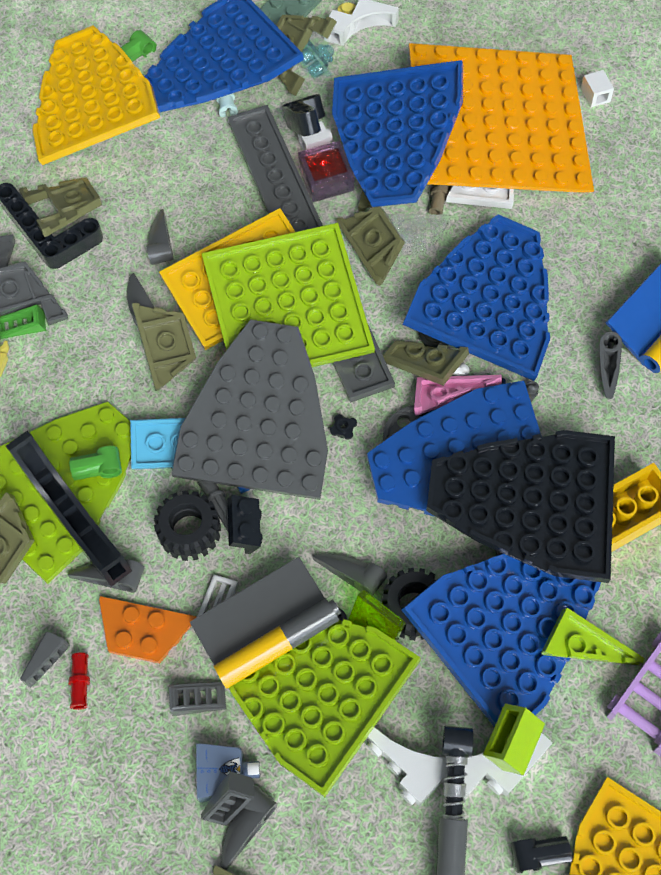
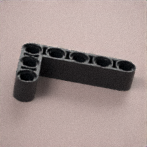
[0,183,103,269]

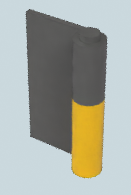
[190,557,341,689]

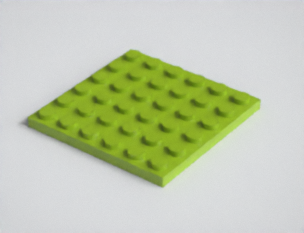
[202,223,375,367]

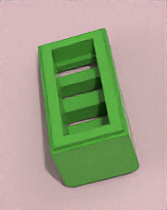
[0,304,46,339]

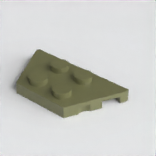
[336,206,405,286]
[132,303,196,391]
[0,492,35,584]

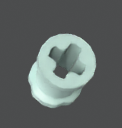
[216,93,238,117]

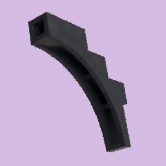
[6,431,132,587]

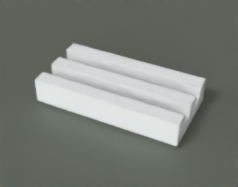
[197,574,238,617]

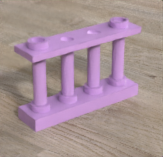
[607,632,661,757]

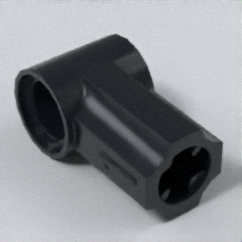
[511,836,572,873]

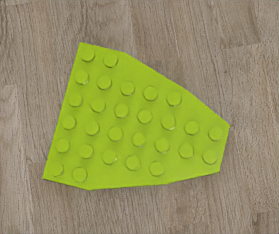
[0,402,131,584]
[229,619,421,798]

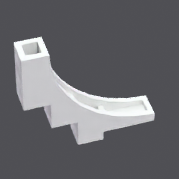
[366,727,552,807]

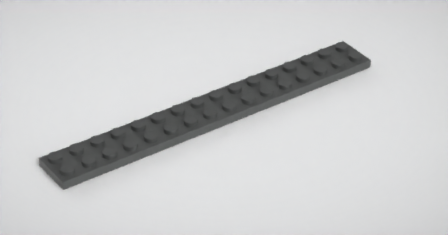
[228,105,395,403]

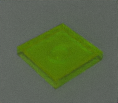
[348,590,405,641]

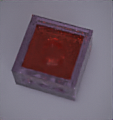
[298,141,354,202]

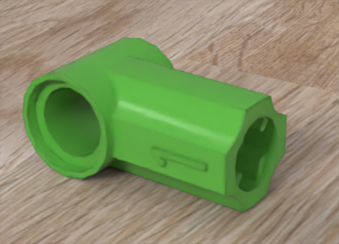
[121,30,157,62]
[69,446,122,481]

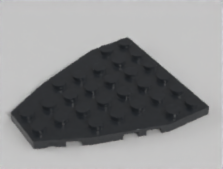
[426,430,615,583]

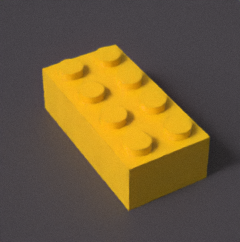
[612,463,661,552]

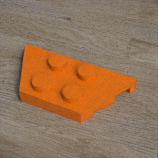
[99,596,197,664]

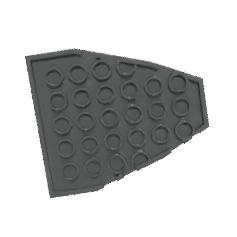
[172,320,328,500]

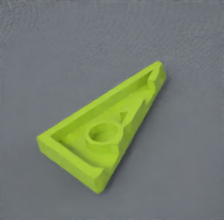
[541,608,645,665]

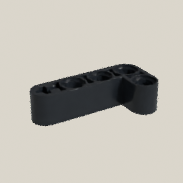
[282,94,326,136]

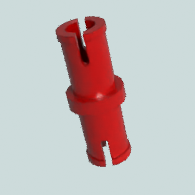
[68,652,90,710]

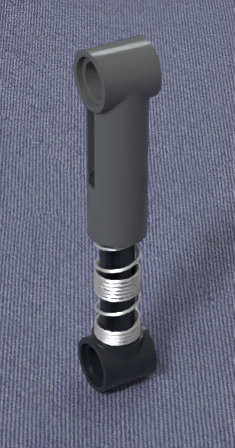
[436,726,473,875]

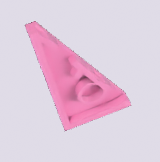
[414,374,502,415]

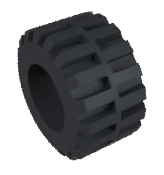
[154,490,221,561]
[382,568,436,641]

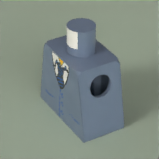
[196,744,260,802]

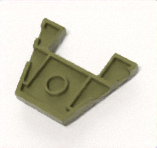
[276,15,337,96]
[19,177,102,237]

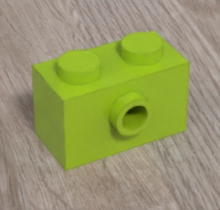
[483,704,545,776]

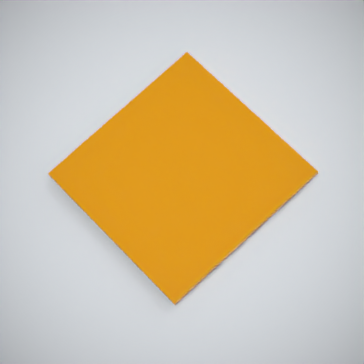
[408,43,594,193]

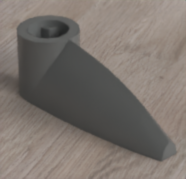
[146,209,174,265]
[127,273,154,328]
[600,332,622,399]
[313,554,387,597]
[67,559,145,593]
[220,786,278,870]

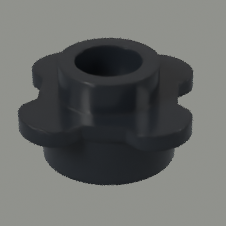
[330,414,357,440]

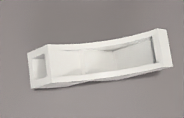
[324,0,399,46]

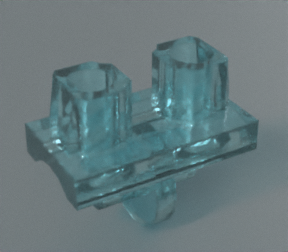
[301,40,334,79]

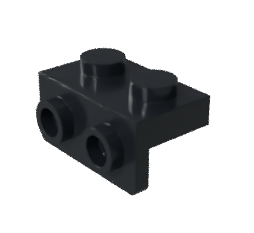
[227,495,263,554]

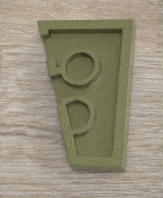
[383,341,469,386]

